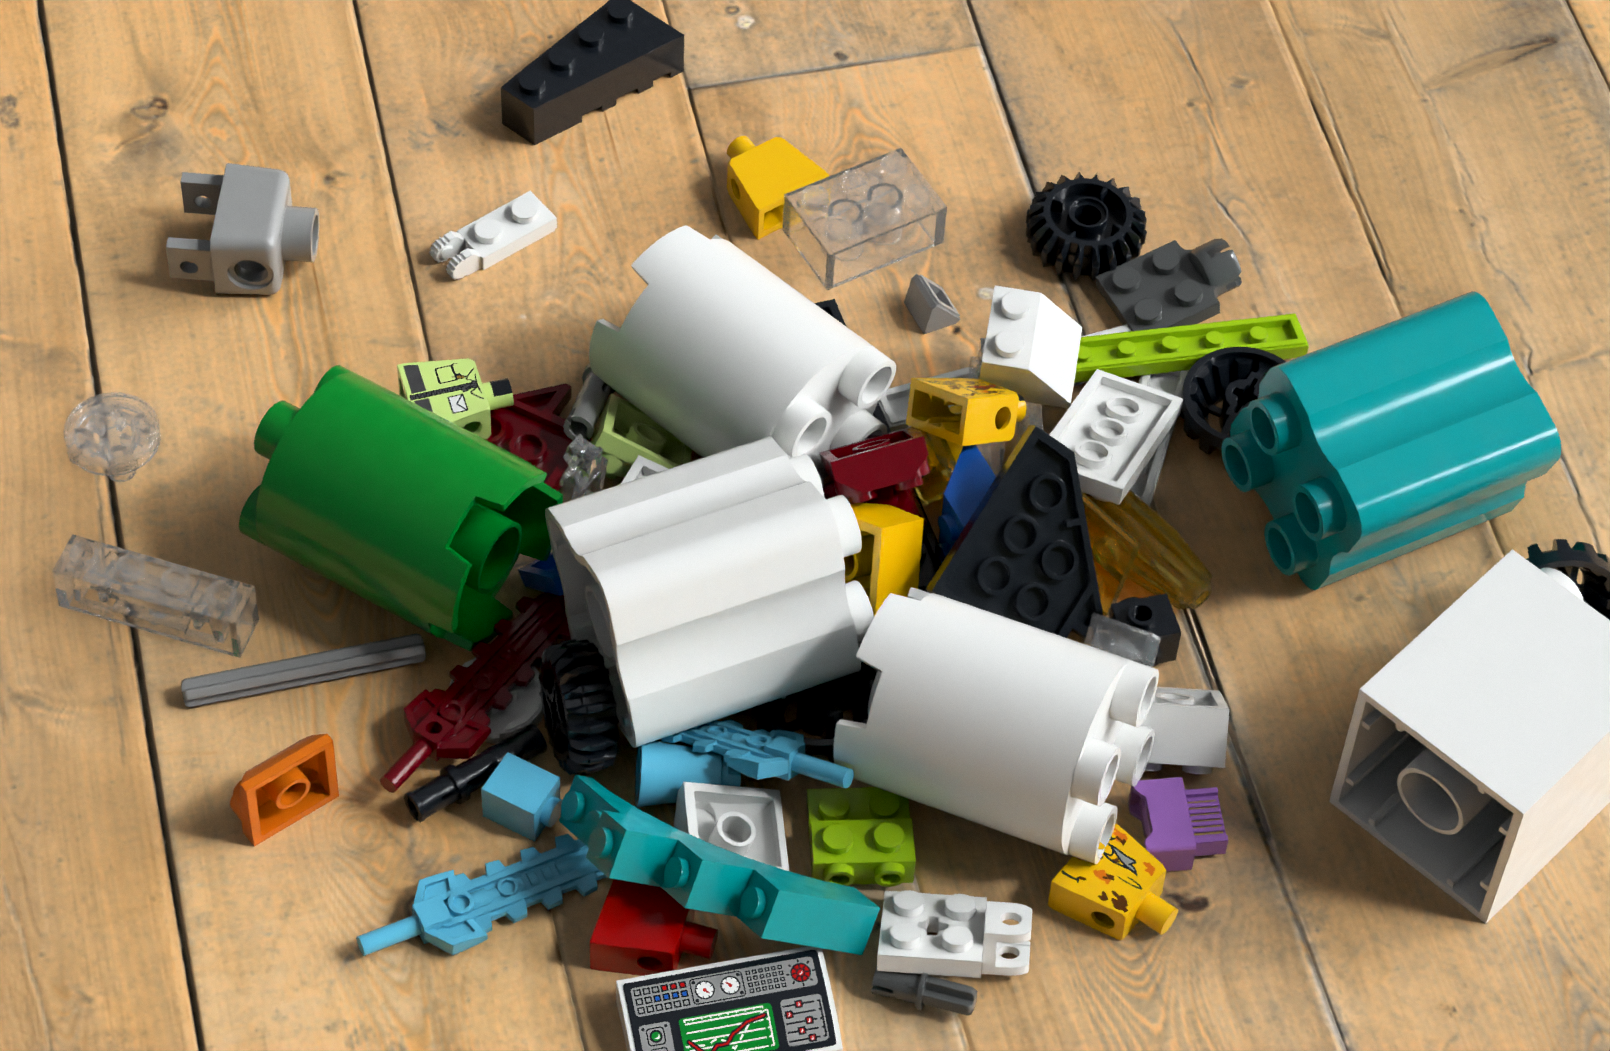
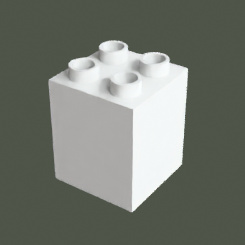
[1329,549,1610,924]

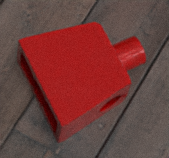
[590,879,718,976]

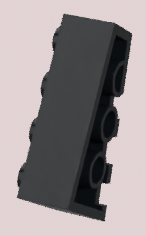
[501,0,684,145]

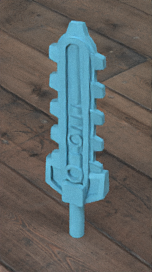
[661,719,854,788]
[356,834,607,956]

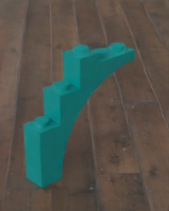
[559,775,880,955]

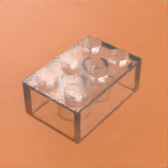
[783,148,947,290]

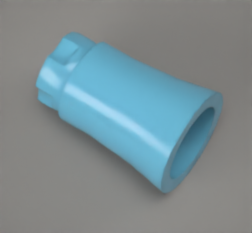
[635,741,741,808]

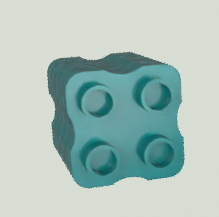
[1221,291,1561,590]

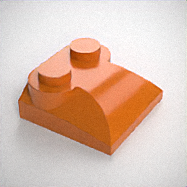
[230,734,339,847]

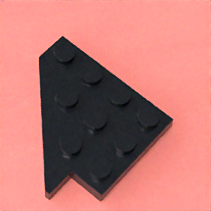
[926,425,1105,650]

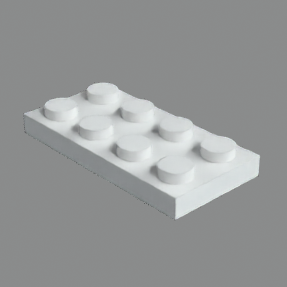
[1050,369,1184,505]

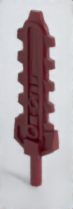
[380,593,571,793]

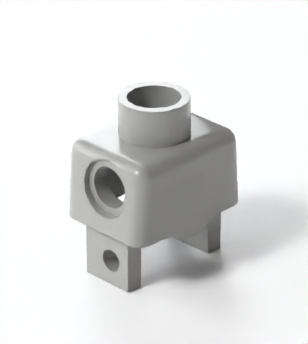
[166,163,319,295]

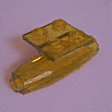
[1081,490,1212,616]

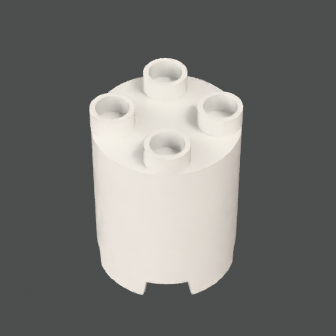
[589,225,896,487]
[834,587,1159,864]

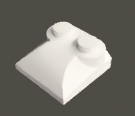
[674,782,789,871]

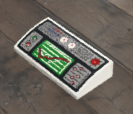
[616,946,843,1051]

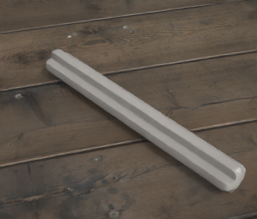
[181,633,426,707]

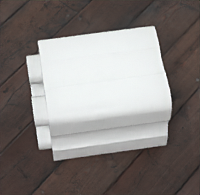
[545,436,874,748]

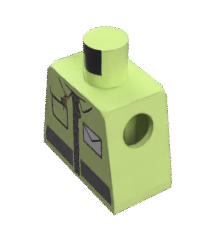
[397,358,514,440]

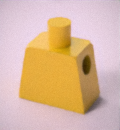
[727,136,829,240]

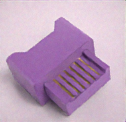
[1128,777,1228,872]

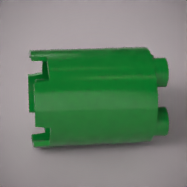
[239,365,563,651]

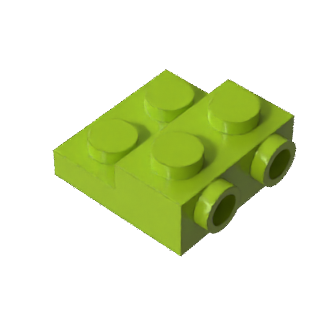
[806,787,916,887]

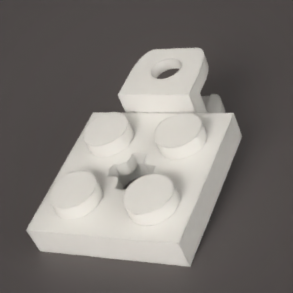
[877,890,1032,978]

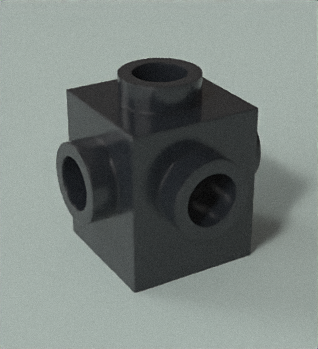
[1102,593,1181,667]

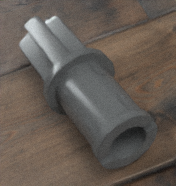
[871,967,977,1015]

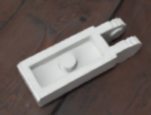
[429,191,557,280]

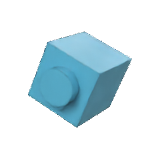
[481,752,562,842]

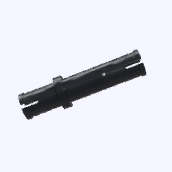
[404,723,547,823]

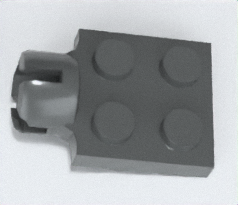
[1096,238,1242,331]

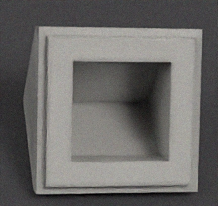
[904,274,960,334]

